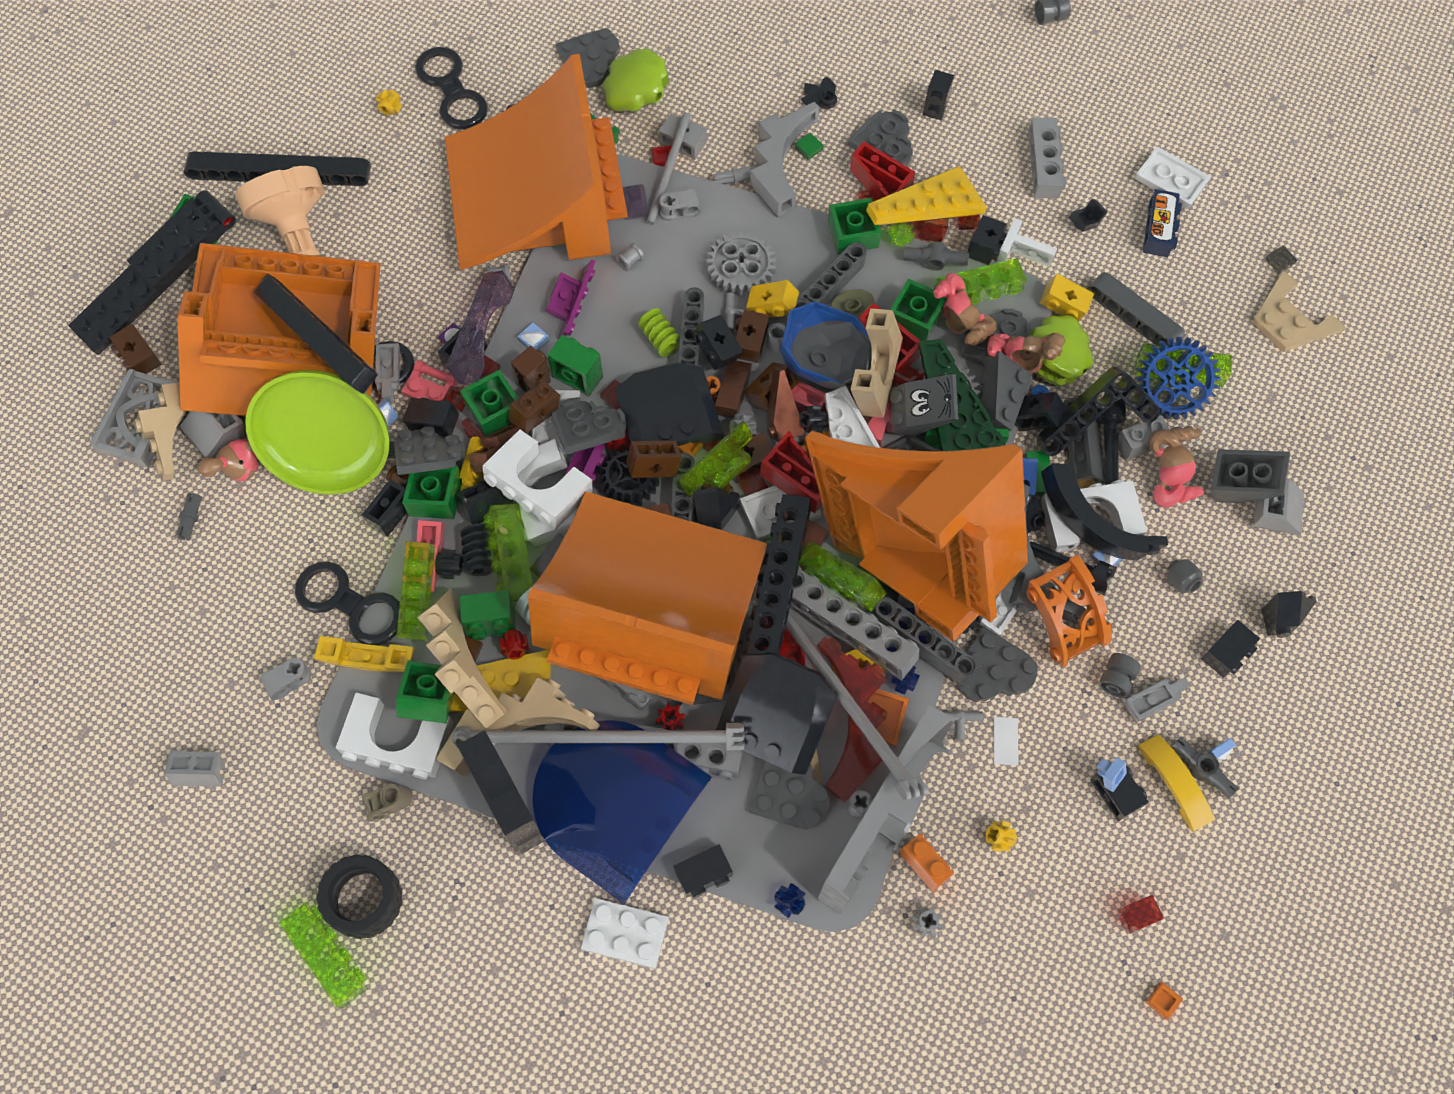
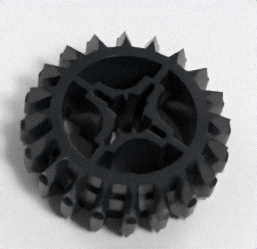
[598,447,660,506]

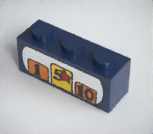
[1143,189,1182,257]

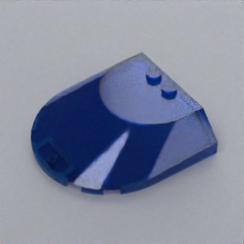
[532,720,713,905]

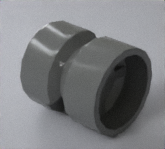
[1035,0,1071,25]
[1098,653,1141,698]

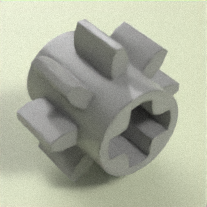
[729,414,757,441]
[911,906,944,939]

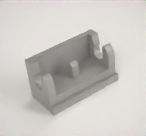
[164,751,225,787]

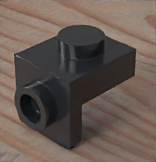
[1069,199,1107,232]

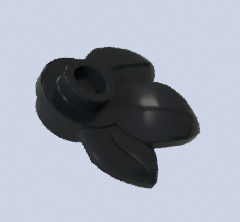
[801,77,837,109]
[1026,494,1045,534]

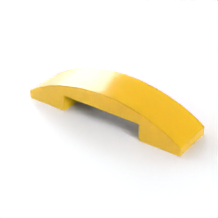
[314,636,414,672]
[1137,734,1214,832]

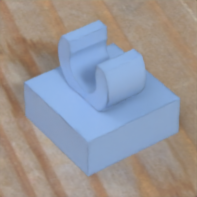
[1096,757,1127,792]

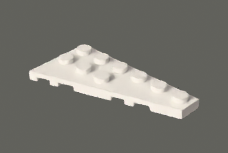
[824,386,880,448]

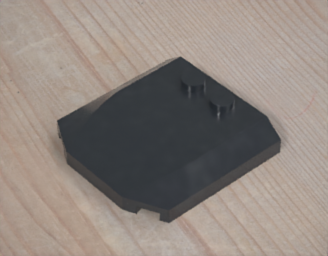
[615,363,724,446]
[716,652,838,775]

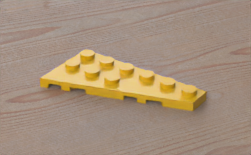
[866,166,987,225]
[450,650,552,714]

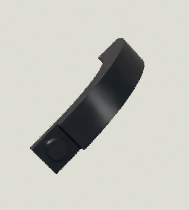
[1041,463,1168,561]

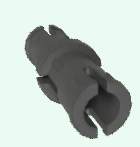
[175,493,202,541]

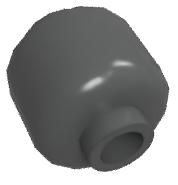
[1167,559,1203,593]

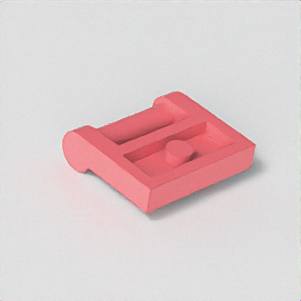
[401,360,459,401]

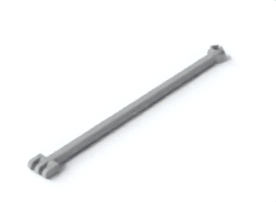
[767,603,929,800]
[452,723,745,750]

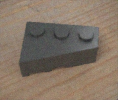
[980,351,1032,431]

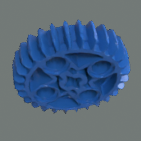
[1135,336,1221,420]

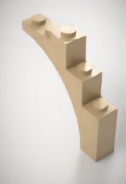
[134,382,187,481]
[418,588,507,728]
[436,677,600,777]

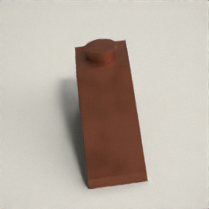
[767,367,805,442]

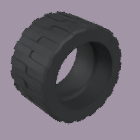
[316,854,403,939]

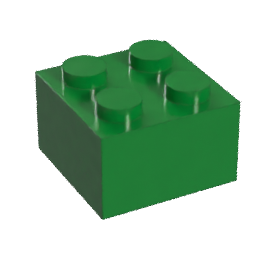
[828,198,881,255]
[890,278,947,341]
[547,335,603,397]
[460,369,518,436]
[402,465,462,519]
[460,590,516,641]
[396,660,455,724]

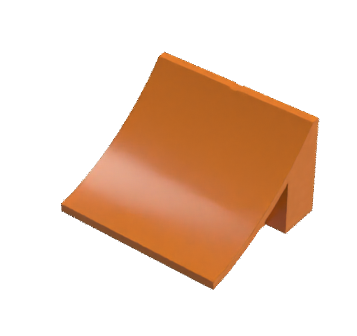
[445,54,628,270]
[178,243,381,416]
[805,431,1028,642]
[528,492,768,705]

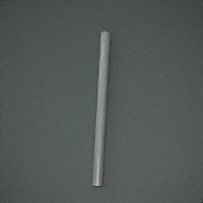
[646,112,691,225]

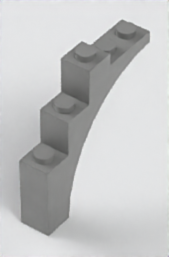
[750,102,819,217]

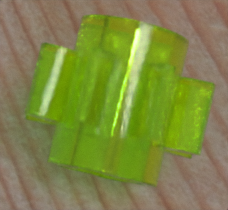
[887,222,915,247]

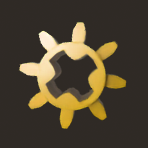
[375,89,403,116]
[986,820,1017,852]

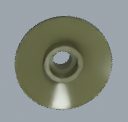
[831,289,875,318]

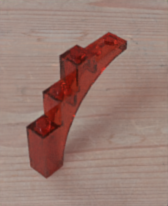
[816,636,887,803]

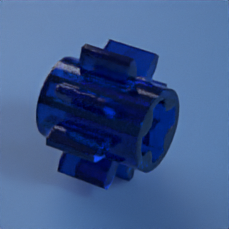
[891,666,920,695]
[774,883,806,918]

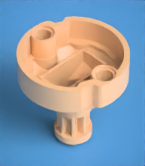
[235,166,325,256]

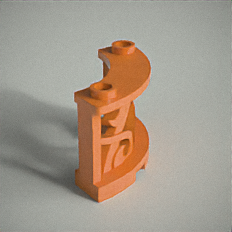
[1027,554,1112,668]

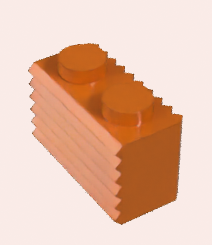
[899,834,954,893]

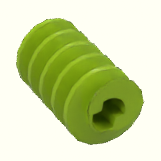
[638,308,680,357]

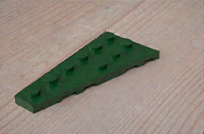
[918,339,1005,451]

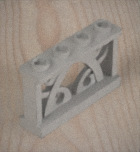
[91,369,179,468]

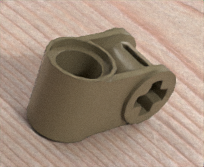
[362,784,413,822]

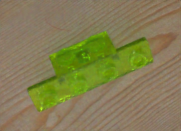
[679,421,753,496]

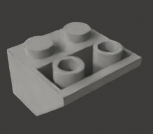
[180,411,246,458]
[1254,478,1304,536]

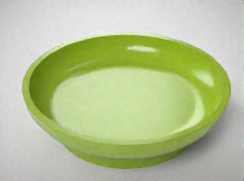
[245,370,389,495]

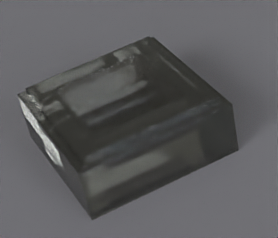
[1265,245,1297,274]

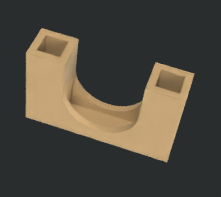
[850,309,903,418]

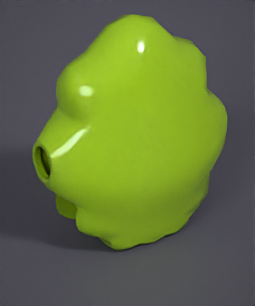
[602,48,669,112]
[1029,314,1094,387]

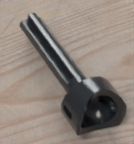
[1095,399,1126,485]
[1030,541,1117,596]

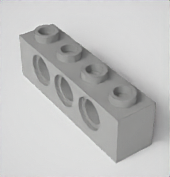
[1028,118,1066,198]

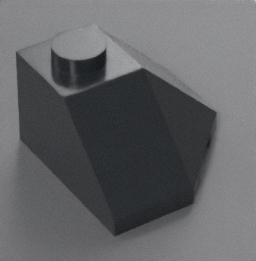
[693,487,740,530]
[1261,591,1317,638]

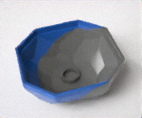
[780,301,872,390]

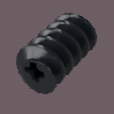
[460,523,493,576]

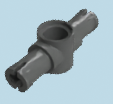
[903,242,969,271]
[1171,736,1239,799]

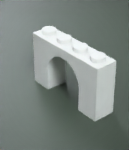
[482,430,592,529]
[513,439,579,547]
[1040,480,1147,553]
[336,693,454,780]

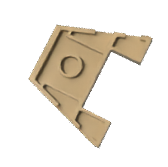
[1252,271,1346,352]

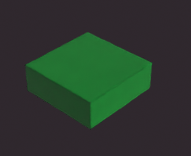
[795,133,824,160]

